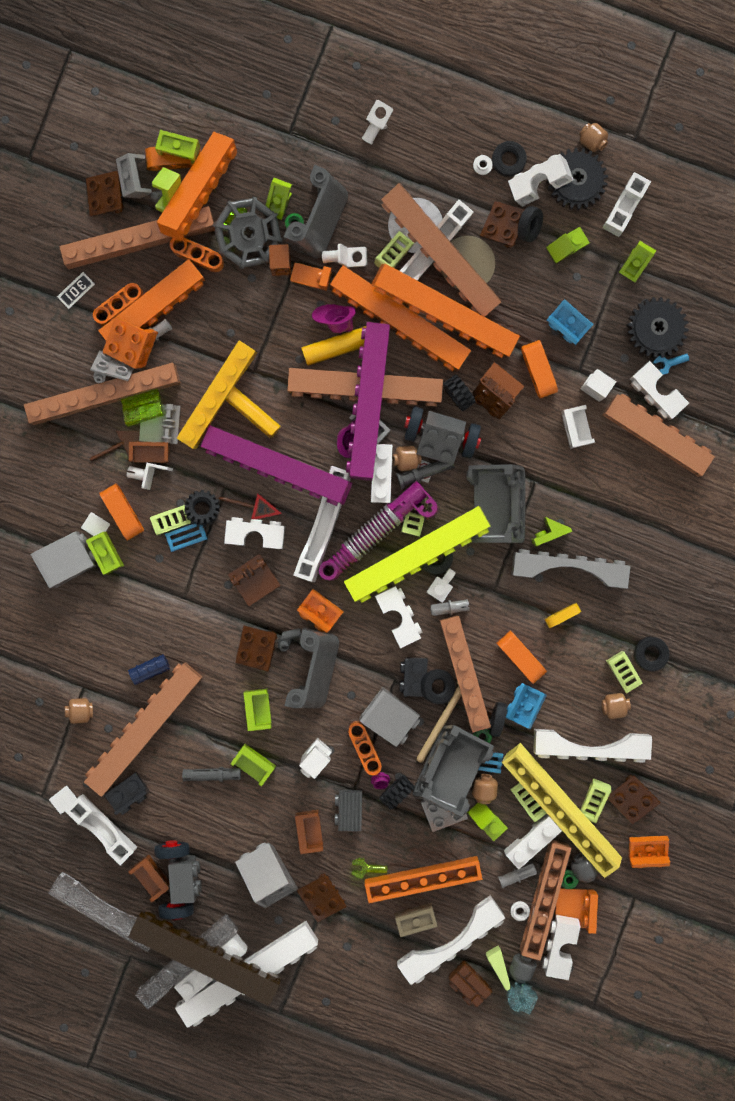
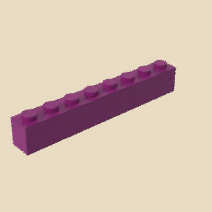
[346,322,390,481]
[201,425,353,506]

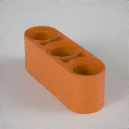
[145,147,201,171]
[170,237,224,272]
[93,283,144,326]
[521,340,558,398]
[99,483,144,541]
[496,630,547,684]
[348,721,382,775]

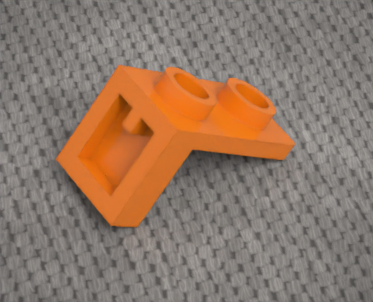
[290,263,332,291]

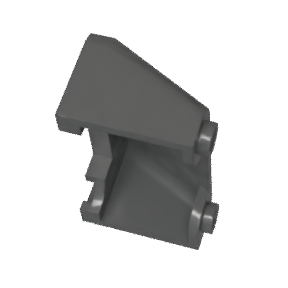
[284,165,348,259]
[466,464,525,543]
[284,627,339,709]
[412,725,494,817]

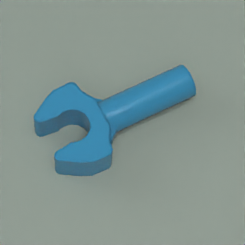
[652,354,689,375]

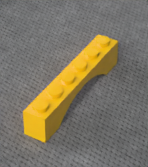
[177,340,258,449]

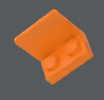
[103,317,158,369]
[555,888,598,934]

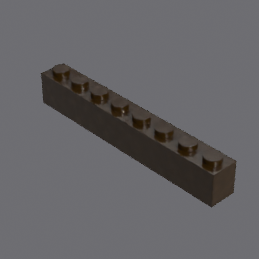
[128,911,281,1006]

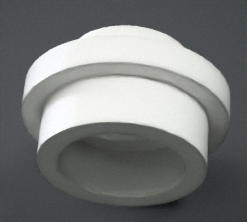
[473,155,492,175]
[510,901,530,921]

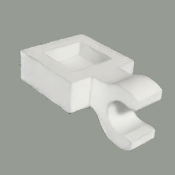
[427,568,456,603]

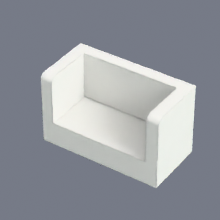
[581,369,616,402]
[561,405,595,449]

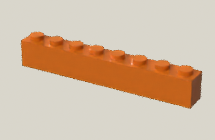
[371,263,520,358]
[330,265,471,372]

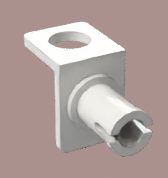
[362,100,393,144]
[322,244,367,268]
[127,463,173,490]

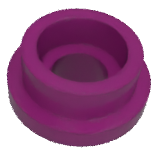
[371,772,390,789]

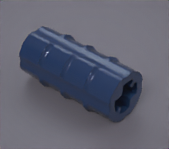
[128,654,170,685]

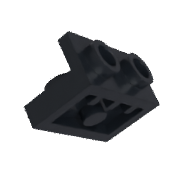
[400,657,428,697]
[104,772,149,815]

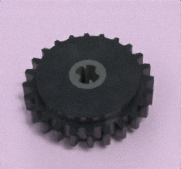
[546,148,608,211]
[626,297,689,359]

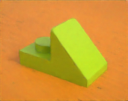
[266,178,292,220]
[546,227,589,264]
[619,241,656,282]
[532,517,572,546]
[467,803,508,841]

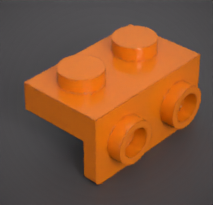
[297,589,344,633]
[628,836,670,868]

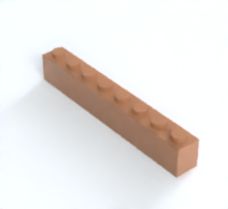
[381,183,501,317]
[60,206,215,269]
[24,363,181,425]
[287,368,443,407]
[84,662,203,797]

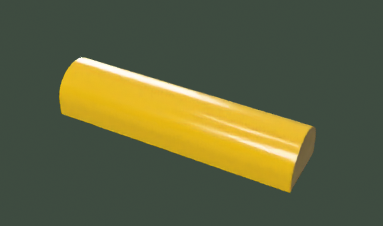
[301,326,366,366]
[225,386,281,438]

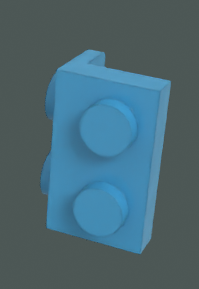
[547,299,593,345]
[506,683,547,729]

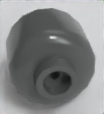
[570,853,598,883]
[509,953,537,983]

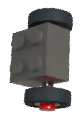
[404,407,481,465]
[154,840,202,920]

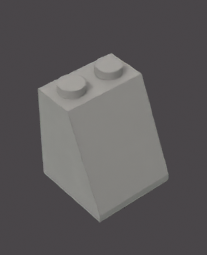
[30,531,97,588]
[360,687,420,747]
[235,843,298,908]

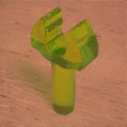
[352,858,387,879]

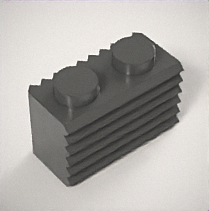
[335,790,362,831]

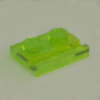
[121,389,164,427]

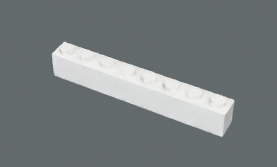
[175,921,318,1028]

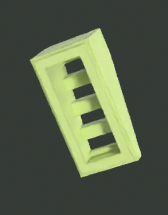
[374,231,414,268]
[401,499,428,537]
[150,505,191,535]
[606,651,643,693]
[580,779,611,823]
[510,782,547,822]
[486,946,510,991]

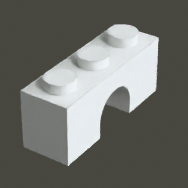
[508,154,573,207]
[602,172,651,237]
[630,361,689,421]
[371,444,392,503]
[224,517,285,549]
[375,586,423,648]
[504,814,562,869]
[542,915,580,980]

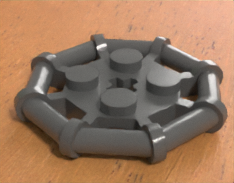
[212,196,283,269]

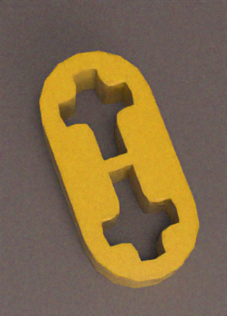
[545,603,581,628]

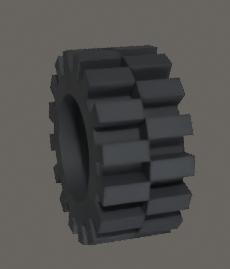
[443,374,476,411]
[184,490,220,527]
[379,775,415,810]

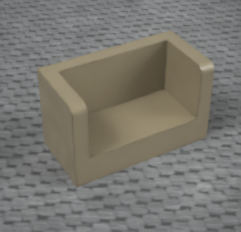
[395,903,438,937]

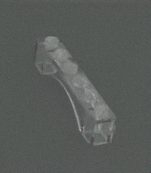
[48,872,150,952]
[135,914,238,1010]

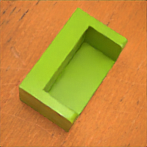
[155,130,201,164]
[152,167,181,212]
[86,532,124,575]
[244,688,272,731]
[230,743,276,787]

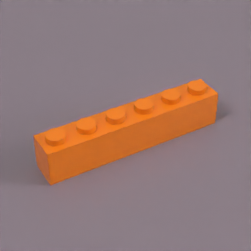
[157,132,237,241]
[98,259,205,341]
[365,856,483,903]

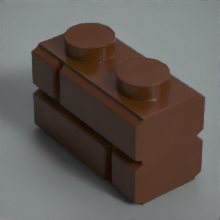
[448,960,493,1007]

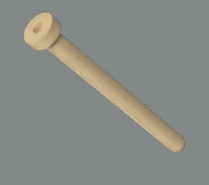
[417,682,461,763]

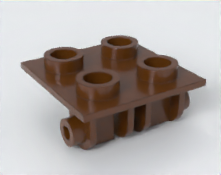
[86,171,124,216]
[480,201,524,249]
[472,376,516,420]
[228,554,281,606]
[235,625,277,672]
[608,774,661,824]
[297,873,347,922]

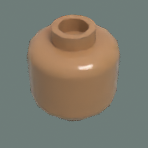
[579,123,608,152]
[392,445,421,471]
[601,693,631,719]
[65,698,93,724]
[472,774,498,804]

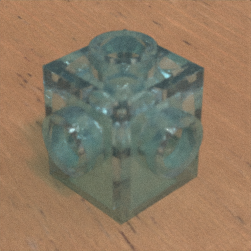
[506,982,538,1015]

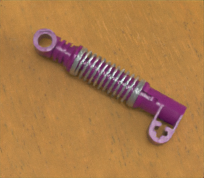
[319,481,439,581]

